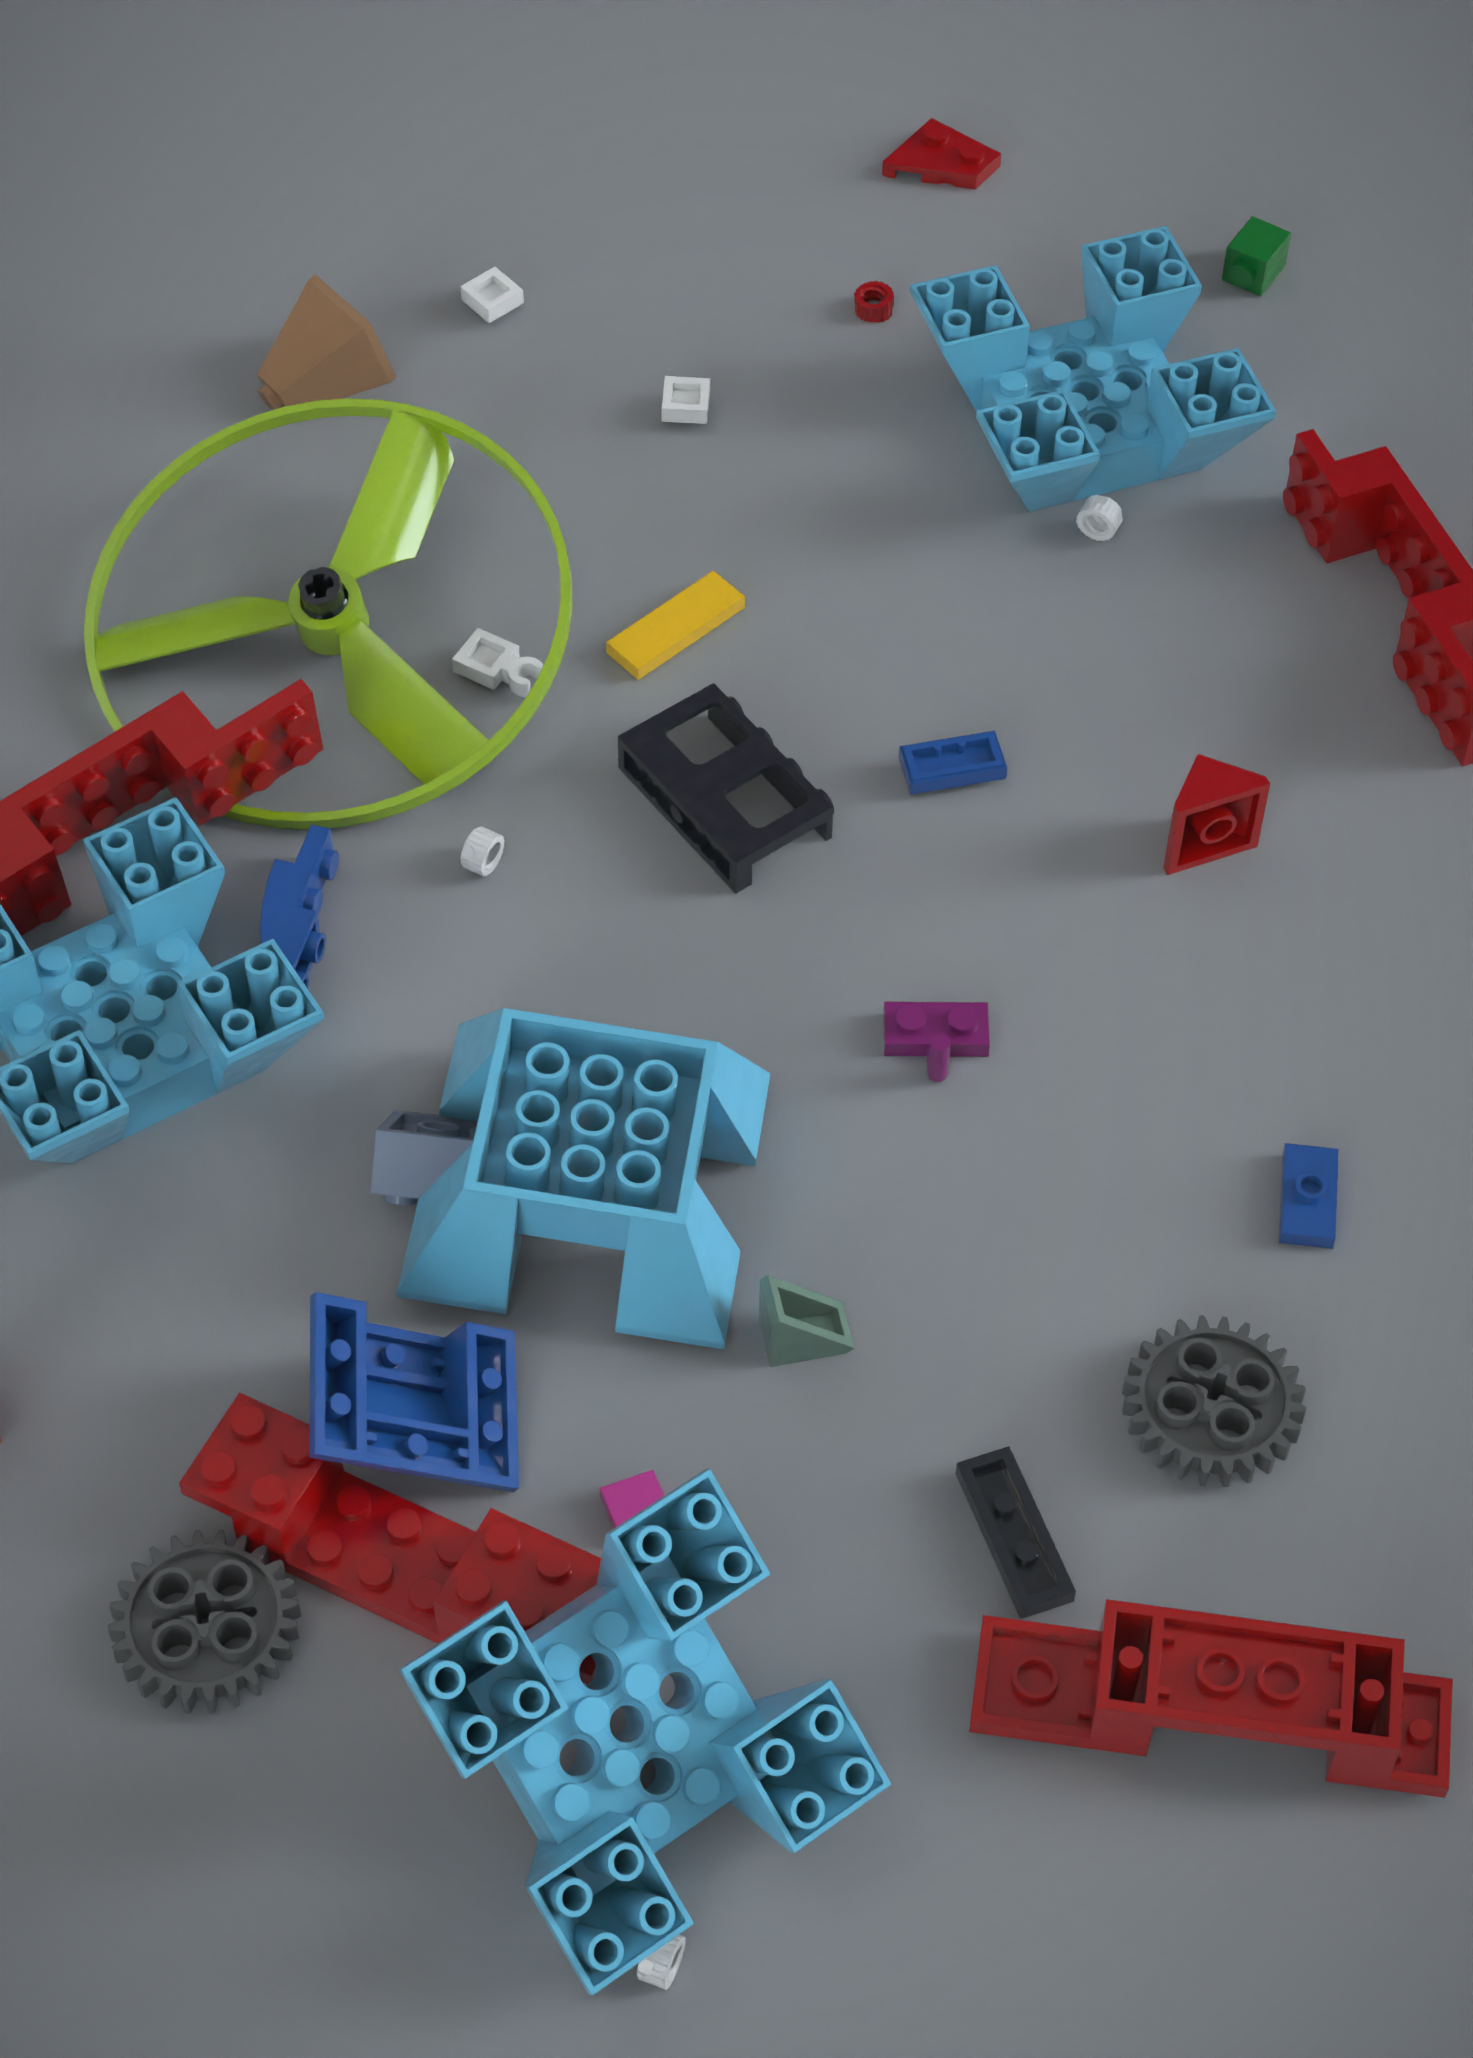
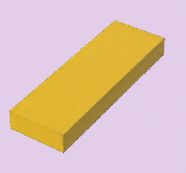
[606,571,745,680]

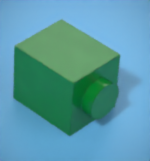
[1222,216,1291,297]

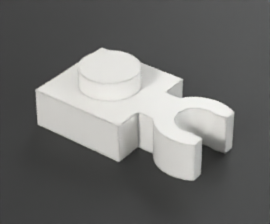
[452,628,543,697]

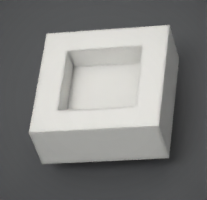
[460,267,524,323]
[661,376,711,424]

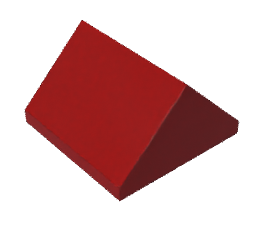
[1163,754,1271,876]

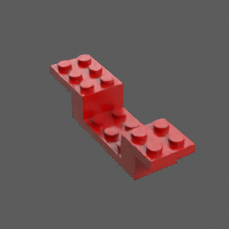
[1283,429,1473,767]
[0,679,324,936]
[179,1392,601,1685]
[969,1599,1453,1798]

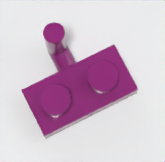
[883,1002,990,1082]

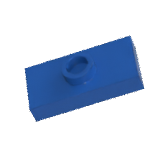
[898,731,1007,795]
[1279,1143,1338,1249]

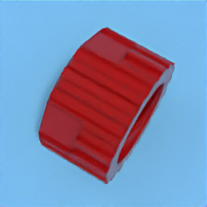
[854,281,894,323]

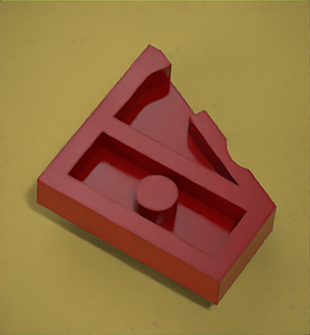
[882,118,1001,190]

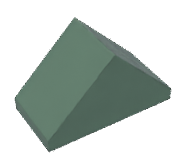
[759,1275,854,1367]

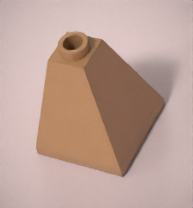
[257,274,396,410]

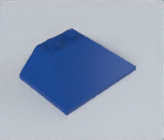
[309,1292,519,1492]

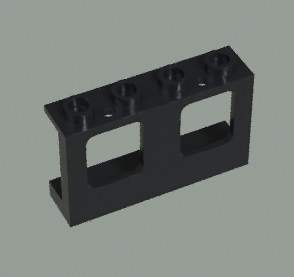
[618,683,834,894]

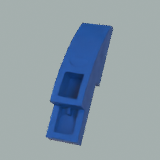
[260,824,339,989]

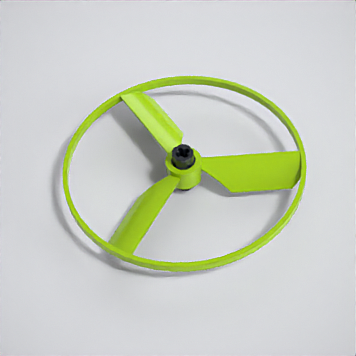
[84,398,573,830]

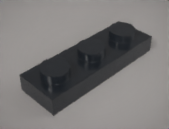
[955,1446,1076,1619]

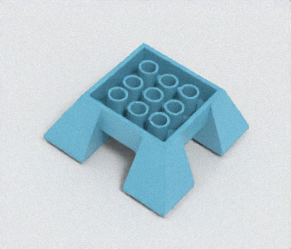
[910,226,1276,512]
[0,797,324,1163]
[397,1008,771,1350]
[398,1469,892,1996]

